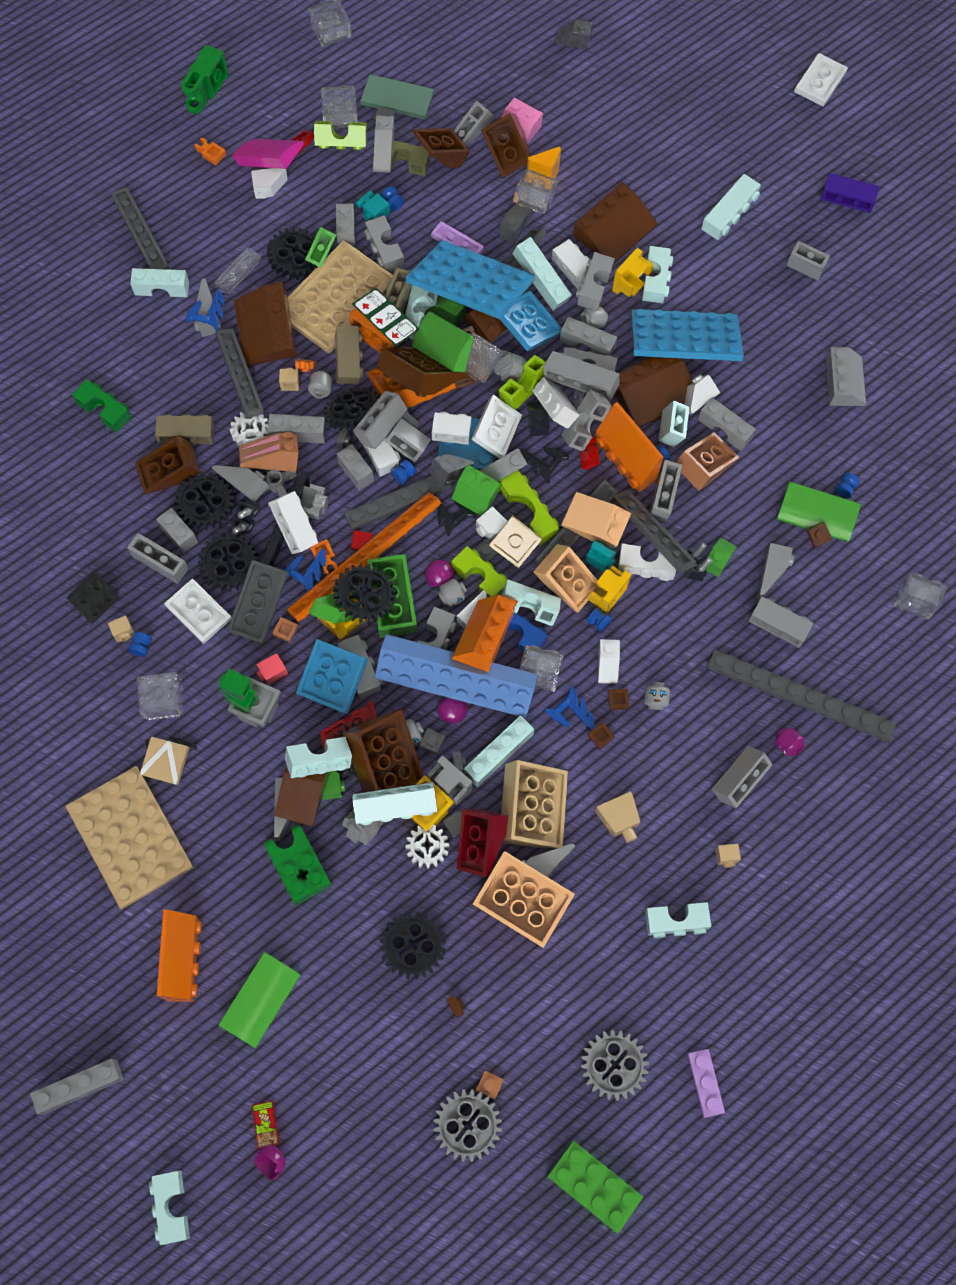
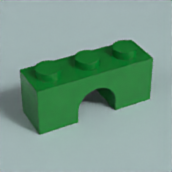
[72,379,131,433]
[219,669,258,713]

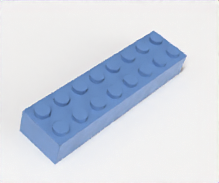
[375,634,538,718]

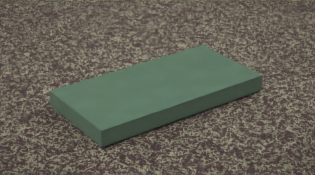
[360,74,434,120]

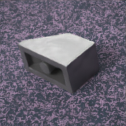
[555,19,592,49]
[429,454,474,487]

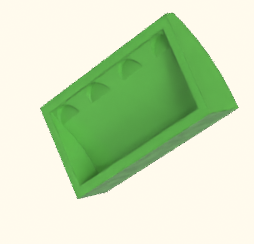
[412,312,474,372]
[777,482,861,542]
[219,952,301,1048]

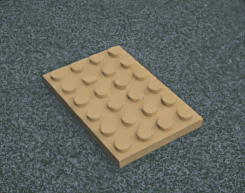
[288,240,393,354]
[66,766,194,910]

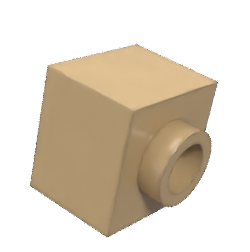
[279,368,300,391]
[108,615,134,642]
[715,844,741,868]

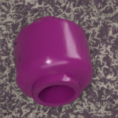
[775,728,805,756]

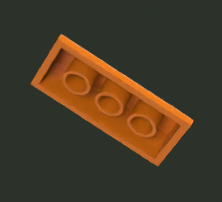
[452,595,517,672]

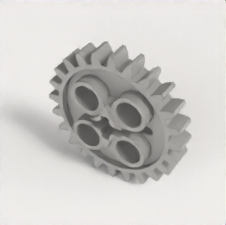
[580,1030,649,1101]
[433,1090,502,1162]

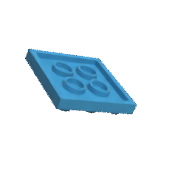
[500,291,562,351]
[438,418,493,471]
[296,639,368,714]

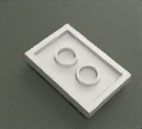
[794,53,848,107]
[471,395,522,459]
[164,578,231,644]

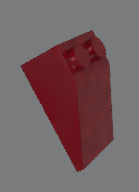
[456,809,508,877]

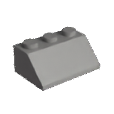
[826,347,866,406]

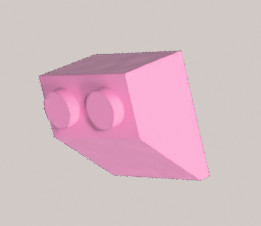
[501,97,543,144]

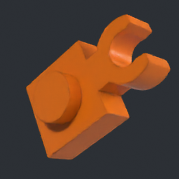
[195,138,226,166]
[295,359,316,372]
[310,539,337,575]

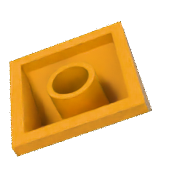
[527,146,561,189]

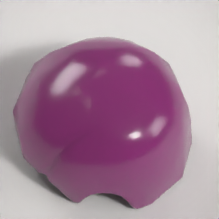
[424,560,455,587]
[437,697,468,724]
[254,1144,286,1180]

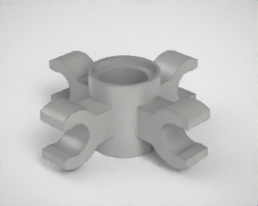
[261,469,297,497]

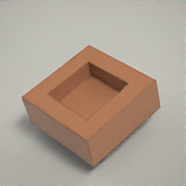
[272,617,299,643]
[476,1071,504,1100]

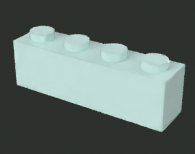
[702,174,761,240]
[512,237,572,311]
[464,715,534,788]
[353,783,437,825]

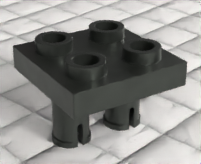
[66,571,119,625]

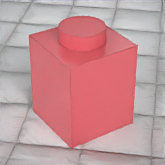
[256,653,288,686]

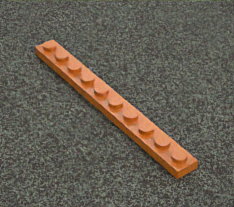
[286,492,441,622]

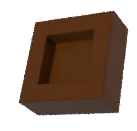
[806,522,832,547]
[608,689,629,710]
[587,722,615,750]
[446,995,465,1019]

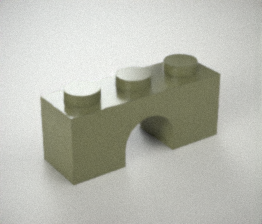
[391,141,431,176]

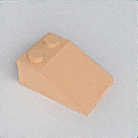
[561,492,631,549]
[533,544,600,613]

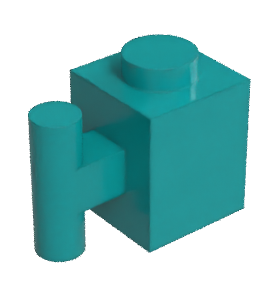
[355,190,390,221]
[585,541,616,573]

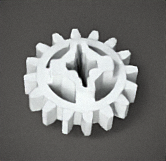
[230,412,269,446]
[406,825,449,869]

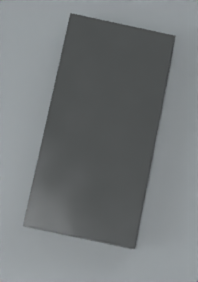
[227,560,289,644]

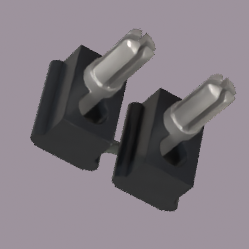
[231,496,260,534]
[684,542,712,582]

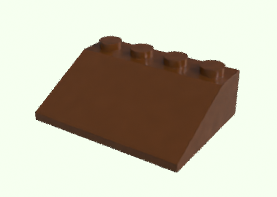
[573,182,658,265]
[234,282,297,367]
[377,347,467,397]
[615,357,693,428]
[343,709,424,793]

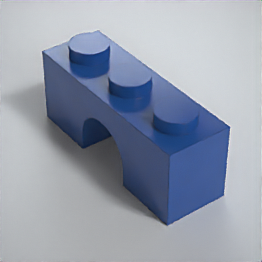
[506,613,548,659]

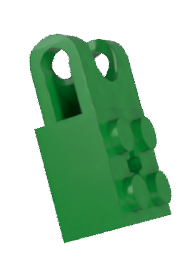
[181,45,229,114]
[264,824,332,906]

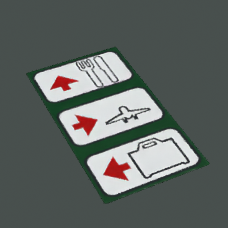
[352,288,420,346]

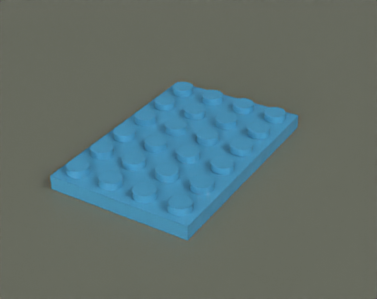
[406,240,534,319]
[631,309,744,361]

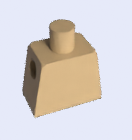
[595,791,640,843]

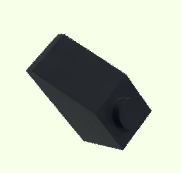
[527,401,549,436]

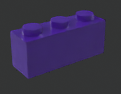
[821,173,879,213]

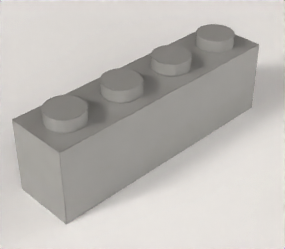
[543,351,620,401]
[30,1059,124,1115]

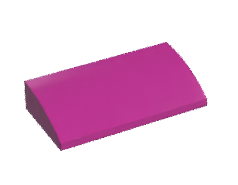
[232,139,304,169]

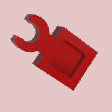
[580,437,600,470]

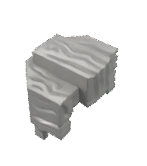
[493,350,527,382]
[301,484,328,520]
[342,809,383,846]

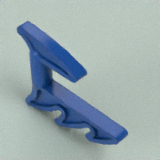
[185,290,225,331]
[284,549,326,592]
[545,687,594,731]

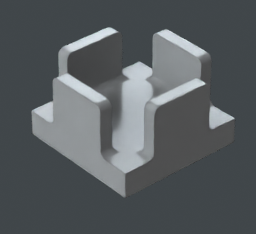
[228,676,281,727]
[427,756,472,806]

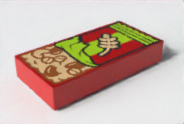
[252,1100,280,1149]

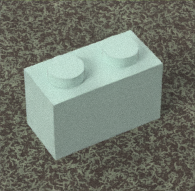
[658,401,689,447]

